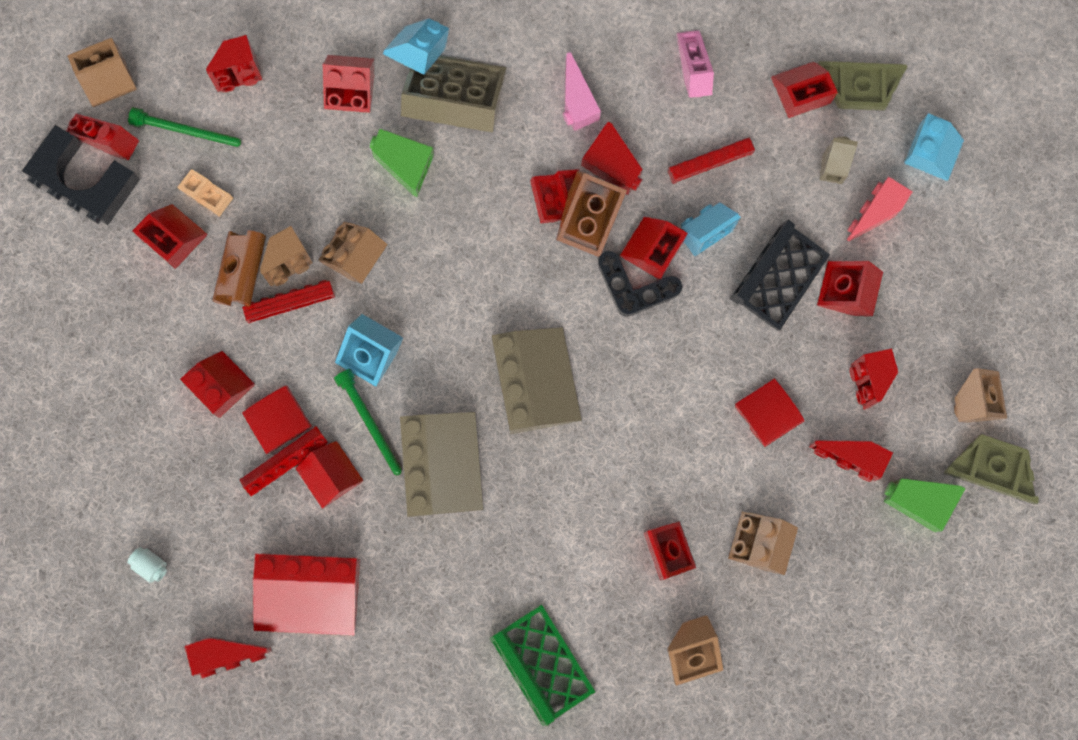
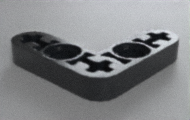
[598,251,683,317]

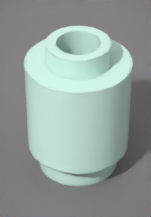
[127,547,167,583]

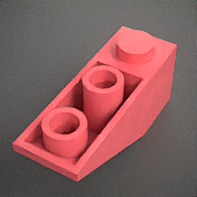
[847,177,913,241]

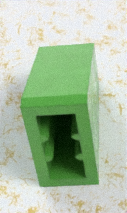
[370,129,434,197]
[883,479,966,532]

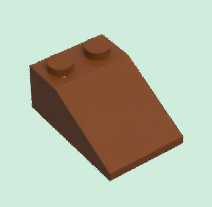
[556,171,627,257]

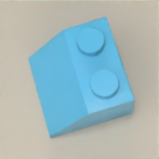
[383,18,449,74]
[904,113,964,181]
[681,202,741,257]
[335,314,403,387]

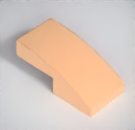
[177,169,234,217]

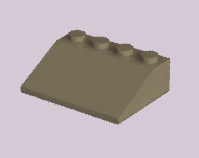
[401,56,507,133]
[492,327,582,435]
[400,412,483,517]

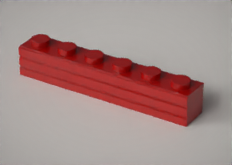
[667,137,755,184]
[242,280,335,324]
[239,426,328,497]

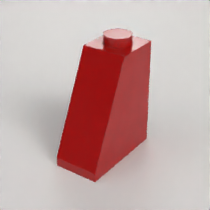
[581,121,643,195]

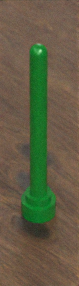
[128,107,242,147]
[333,369,402,476]

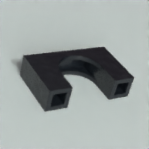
[22,125,140,225]

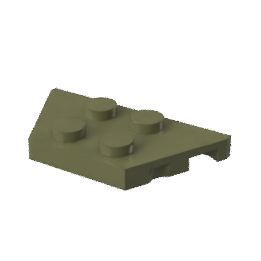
[817,61,907,111]
[944,434,1039,504]

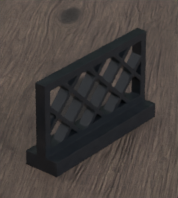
[730,219,830,331]

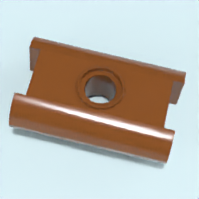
[212,230,266,306]

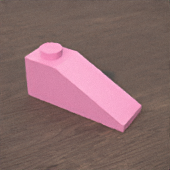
[677,31,714,98]
[563,52,601,131]

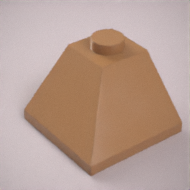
[954,368,1007,423]
[667,615,723,686]

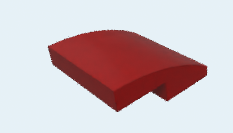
[530,169,579,224]
[735,378,804,448]
[242,385,312,454]

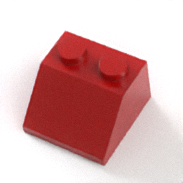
[817,261,883,317]
[180,351,256,418]

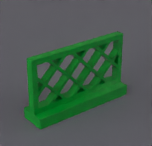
[489,605,596,726]

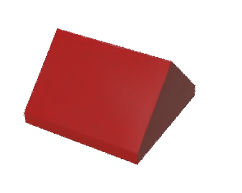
[295,441,364,509]
[643,521,696,581]

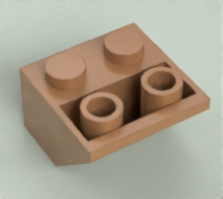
[67,38,137,107]
[318,222,388,284]
[260,226,313,287]
[728,511,798,576]

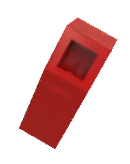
[66,113,140,161]
[809,441,893,482]
[184,638,272,679]

